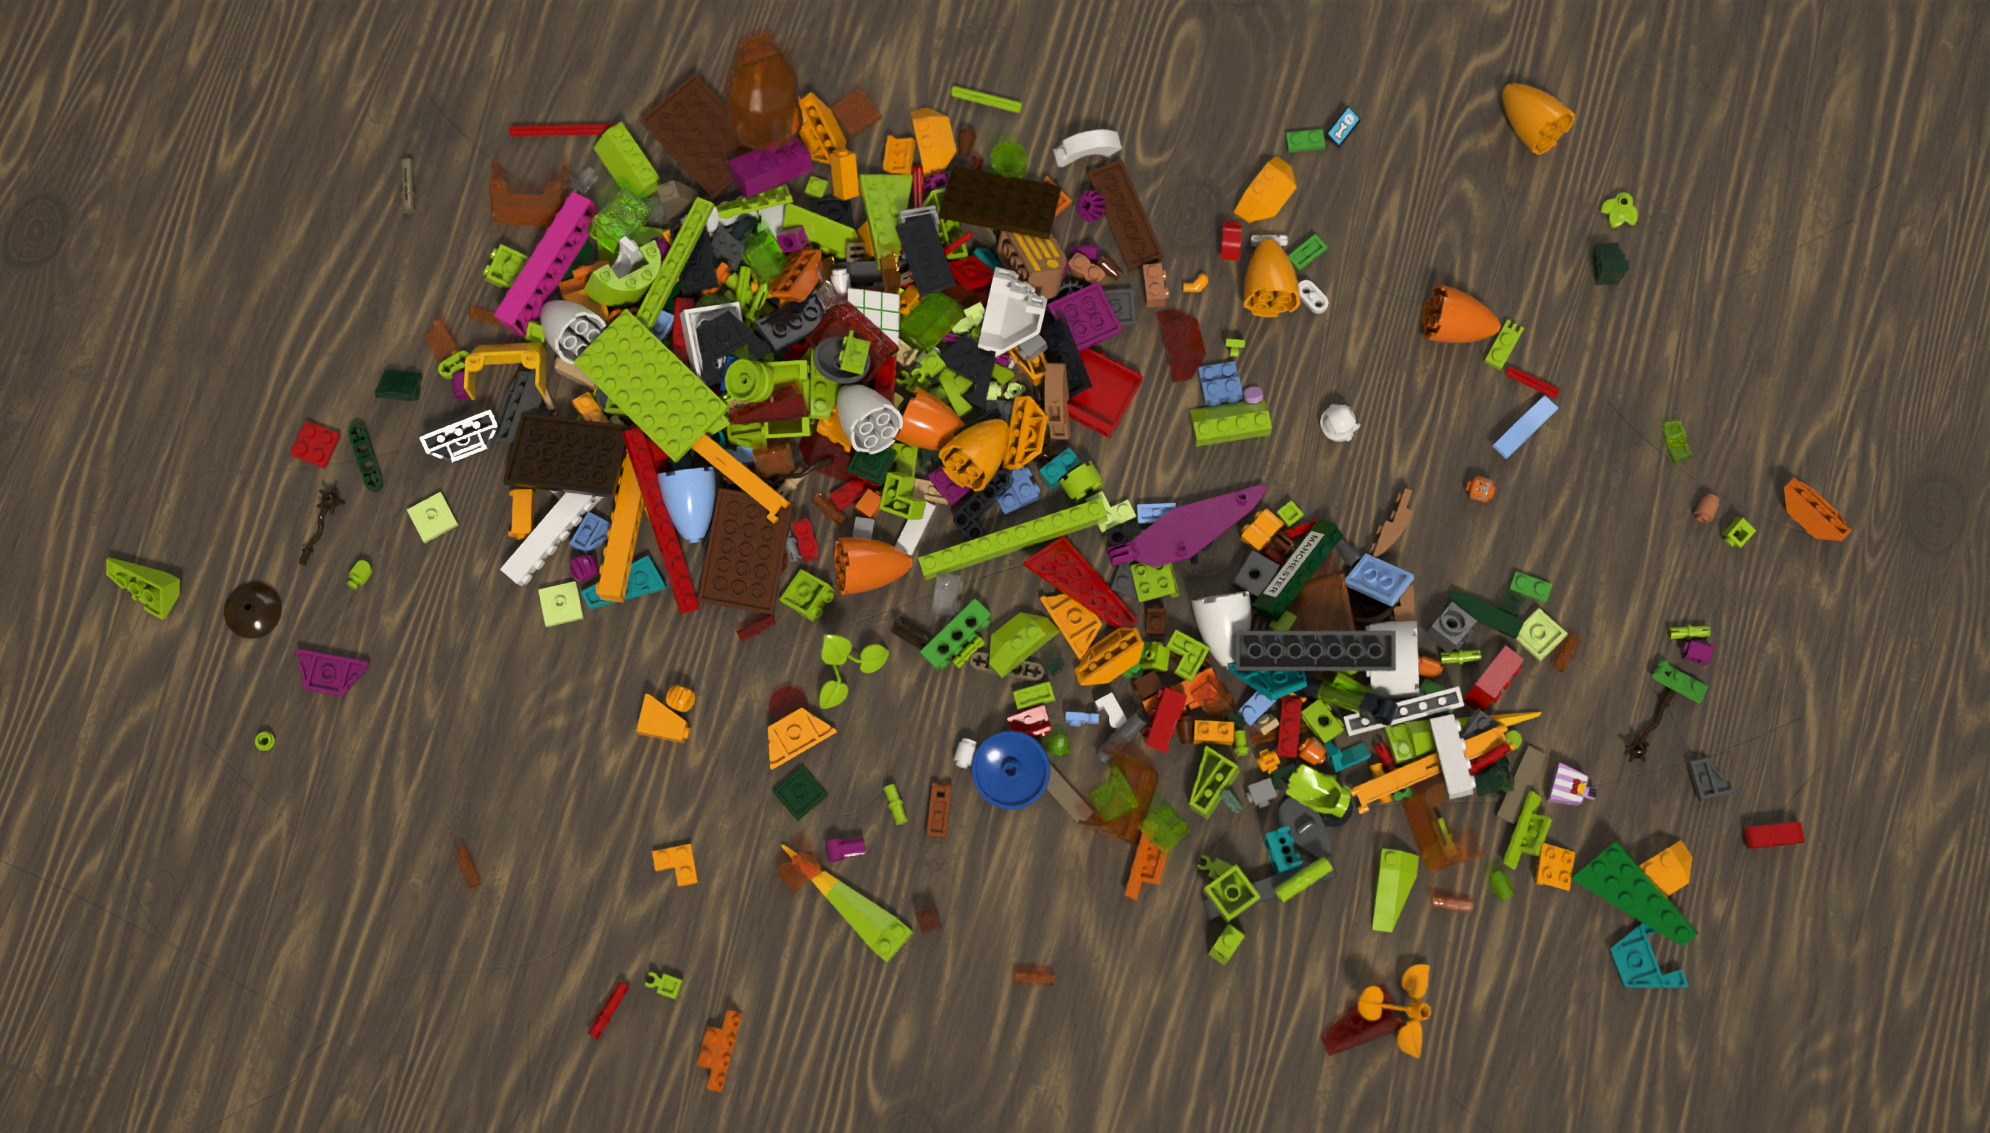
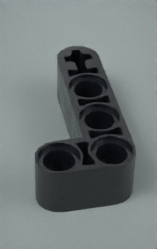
[953,470,1014,540]

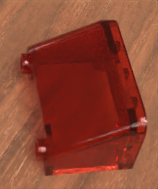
[806,300,899,387]

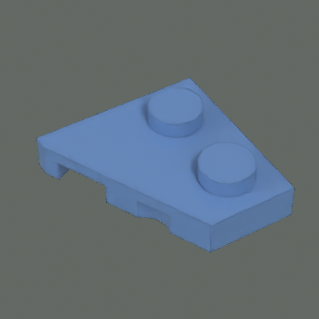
[569,512,612,554]

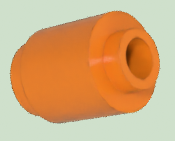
[1418,656,1443,680]

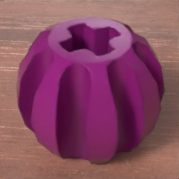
[569,555,598,582]

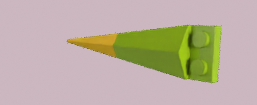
[1384,712,1542,765]
[781,844,913,963]

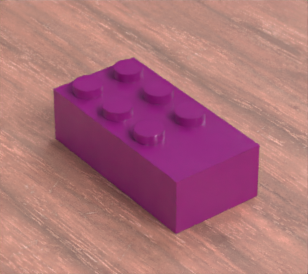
[728,134,813,199]

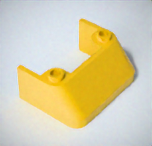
[464,342,547,400]

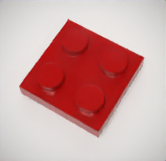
[948,255,994,290]
[290,421,341,469]

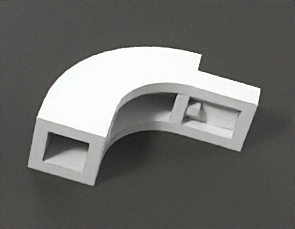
[1054,130,1122,167]
[611,236,644,279]

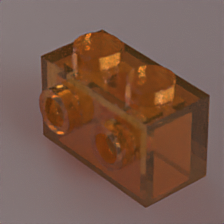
[752,443,795,478]

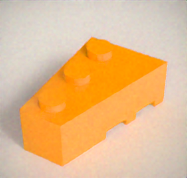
[1006,346,1047,386]

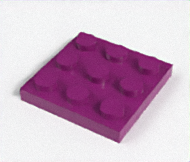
[1047,282,1123,352]

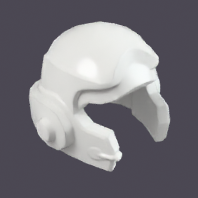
[1320,404,1360,442]

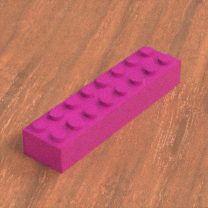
[494,192,602,339]

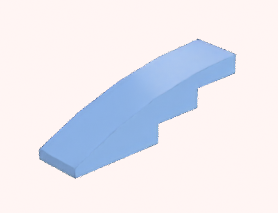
[1492,396,1559,459]

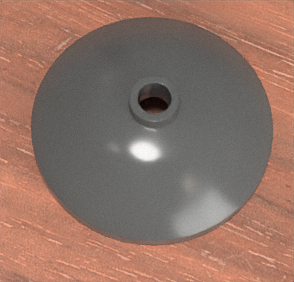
[813,336,871,384]

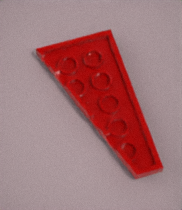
[1022,536,1139,629]

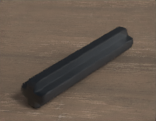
[954,408,1001,436]

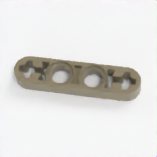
[970,652,1044,682]

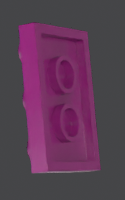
[927,459,974,507]

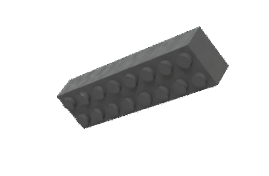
[1236,631,1396,671]

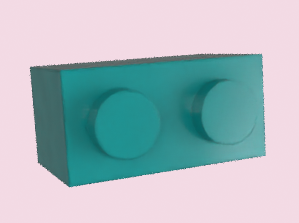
[1039,448,1081,491]

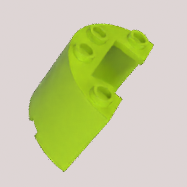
[584,240,661,308]
[761,360,814,439]

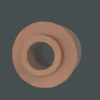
[1694,493,1720,523]

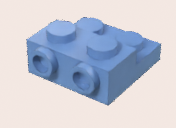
[1198,361,1243,406]
[991,466,1040,516]

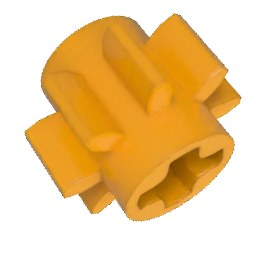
[1256,749,1280,774]

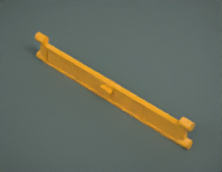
[692,434,790,524]
[1350,724,1515,814]

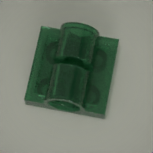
[375,369,423,401]

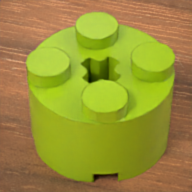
[1059,461,1103,503]

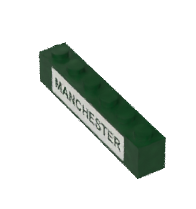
[1252,519,1343,622]

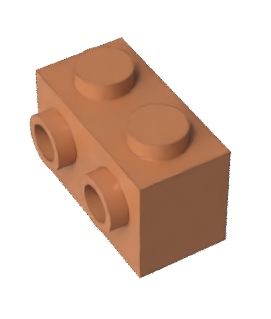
[1142,263,1169,308]

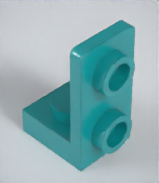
[1324,741,1371,772]

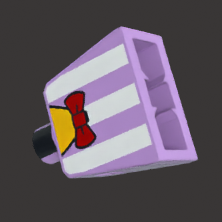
[1547,763,1597,806]

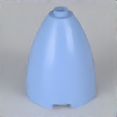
[657,467,716,543]

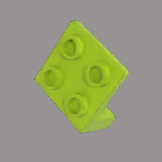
[1131,563,1180,602]

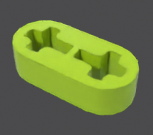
[438,351,469,379]

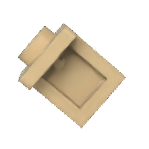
[896,339,919,366]

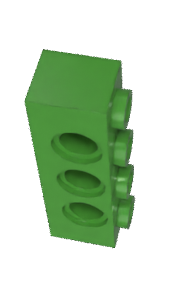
[920,599,992,671]

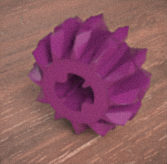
[924,170,949,196]
[1075,190,1107,222]

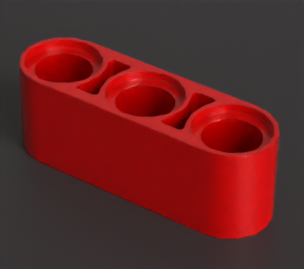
[1744,822,1805,849]

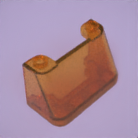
[1295,571,1355,631]

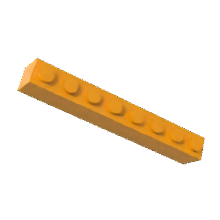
[596,451,644,603]

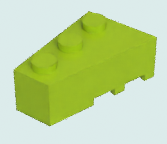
[1189,746,1240,820]

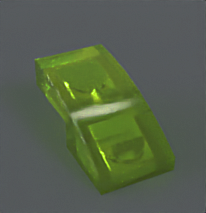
[1661,419,1693,463]

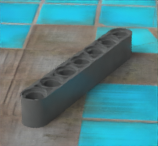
[1203,857,1338,920]

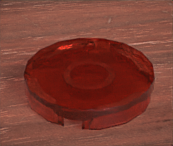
[769,686,808,721]

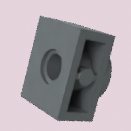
[1232,550,1279,600]
[1426,602,1477,654]

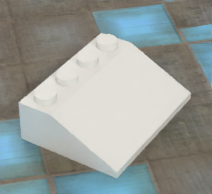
[680,302,750,385]

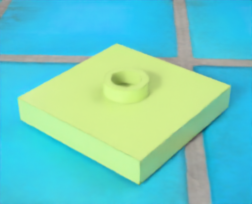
[407,492,458,543]
[538,581,584,627]
[1515,608,1568,662]

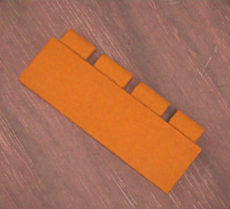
[1142,667,1221,720]

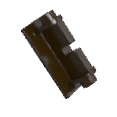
[891,616,934,650]

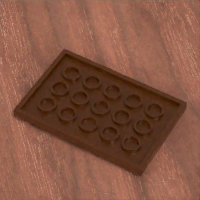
[640,73,762,201]
[698,488,795,615]

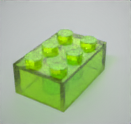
[586,187,653,255]
[742,227,787,284]
[899,292,965,354]

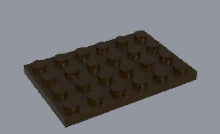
[938,166,1062,239]
[503,413,632,498]

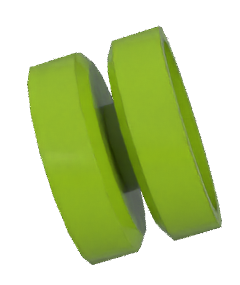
[725,359,775,403]

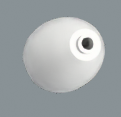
[540,300,606,365]
[837,384,903,454]
[1191,591,1251,670]

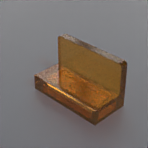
[424,319,459,363]

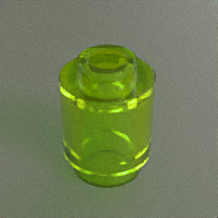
[1488,870,1515,901]

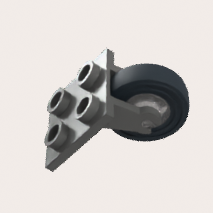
[711,216,758,275]

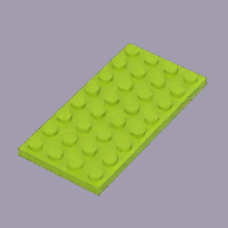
[573,309,730,463]

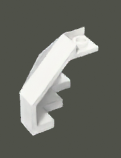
[978,267,1047,357]

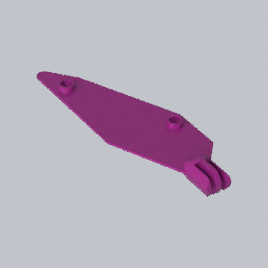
[1106,485,1267,568]

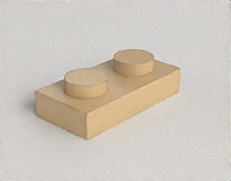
[912,478,948,505]

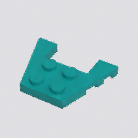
[1228,662,1307,701]
[1609,923,1688,988]

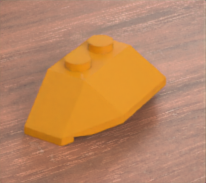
[797,92,846,164]
[910,107,957,179]
[1234,156,1297,223]
[1002,396,1048,470]
[1075,628,1144,686]
[1639,840,1692,896]

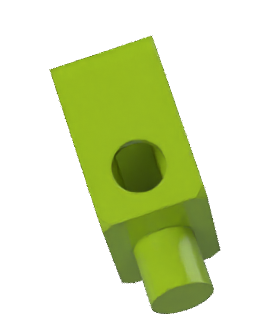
[1208,923,1246,966]

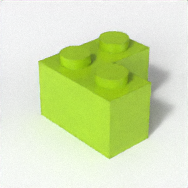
[879,472,927,520]

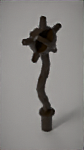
[1033,387,1058,465]
[761,457,834,490]
[299,486,345,566]
[1625,689,1676,762]

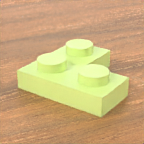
[950,302,985,337]
[1085,491,1136,534]

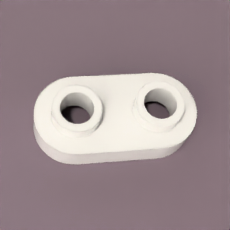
[1298,280,1328,314]

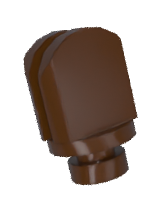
[1271,531,1297,556]

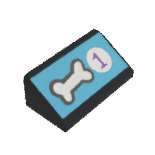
[1325,106,1361,148]

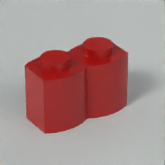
[793,518,820,563]

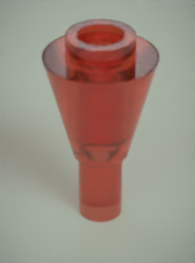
[1263,546,1286,569]

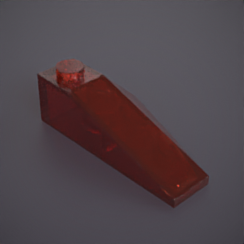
[727,382,808,425]
[1321,984,1406,1056]

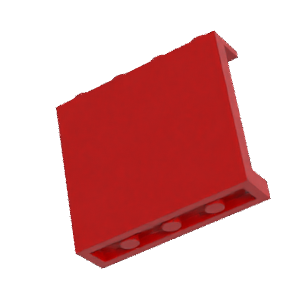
[1044,347,1143,439]

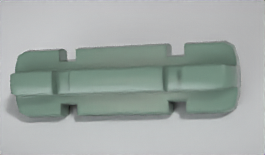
[1220,788,1243,814]

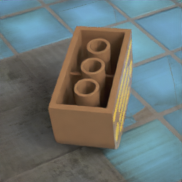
[996,230,1067,299]

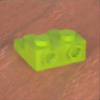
[483,244,530,289]
[779,569,834,622]

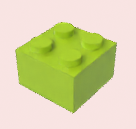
[1203,865,1261,923]

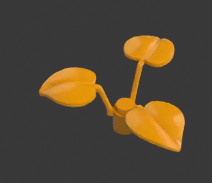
[1358,964,1431,1058]

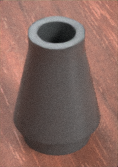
[1335,539,1362,568]

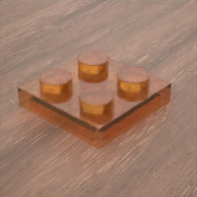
[830,88,882,138]

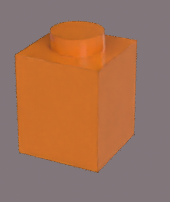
[855,489,882,519]

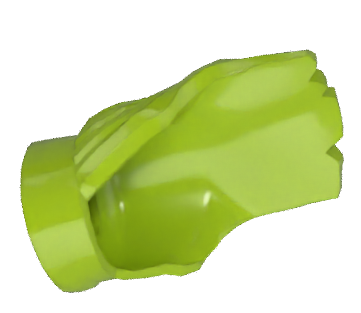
[1286,764,1351,818]

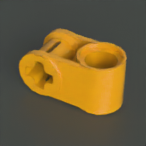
[899,285,930,322]

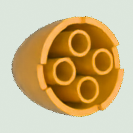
[1502,83,1575,155]
[1243,239,1300,317]
[939,419,1009,492]

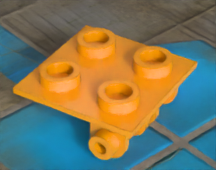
[1534,843,1575,891]

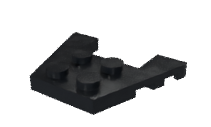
[696,310,773,388]
[920,336,997,411]

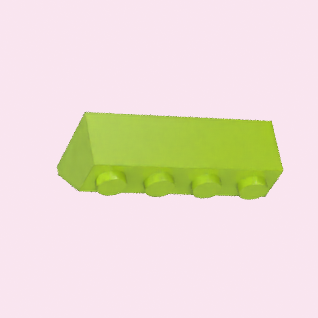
[594,122,662,206]
[782,203,861,261]
[1189,398,1272,447]

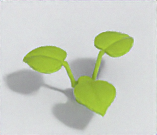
[819,634,889,709]

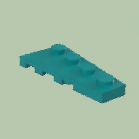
[581,555,667,610]

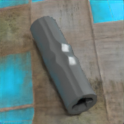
[1095,711,1148,764]

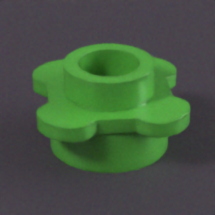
[1393,786,1413,801]

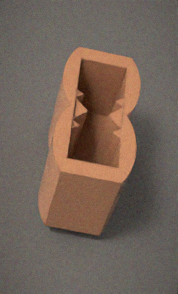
[1068,253,1106,287]

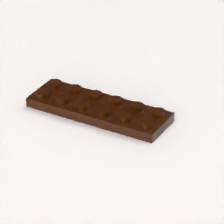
[1087,159,1164,272]

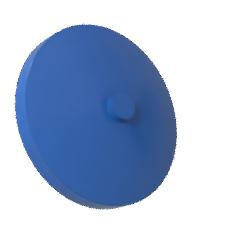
[972,731,1051,810]

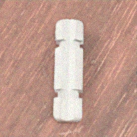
[1251,235,1288,246]

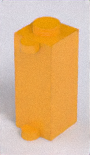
[830,148,860,200]
[508,489,536,541]

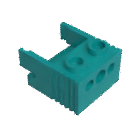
[1262,825,1302,875]

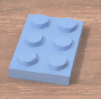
[1344,554,1414,607]

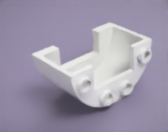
[1366,621,1419,699]

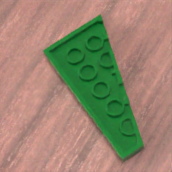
[1571,840,1699,947]

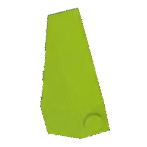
[1372,849,1419,933]

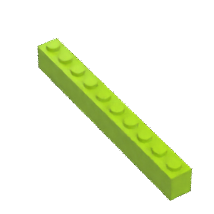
[918,498,1108,580]

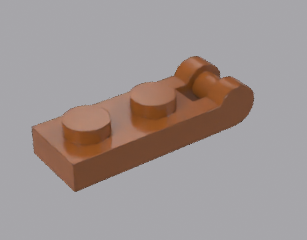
[926,782,952,838]

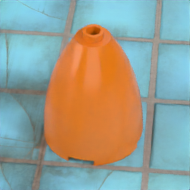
[1421,284,1501,343]
[894,386,965,451]
[834,537,912,595]

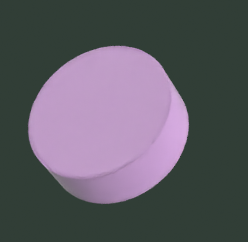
[1244,387,1263,404]

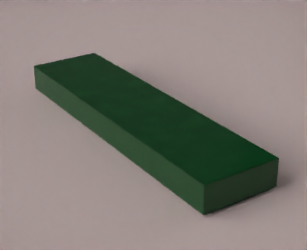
[1445,589,1525,639]

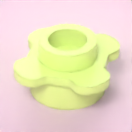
[1004,382,1026,400]

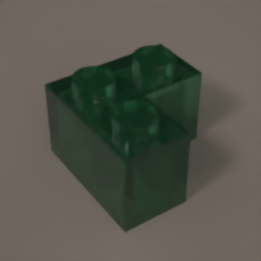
[1592,243,1629,285]
[1474,755,1515,797]

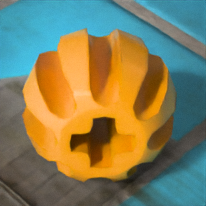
[666,685,695,712]

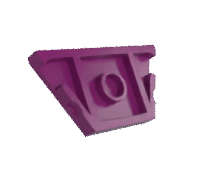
[296,649,370,697]

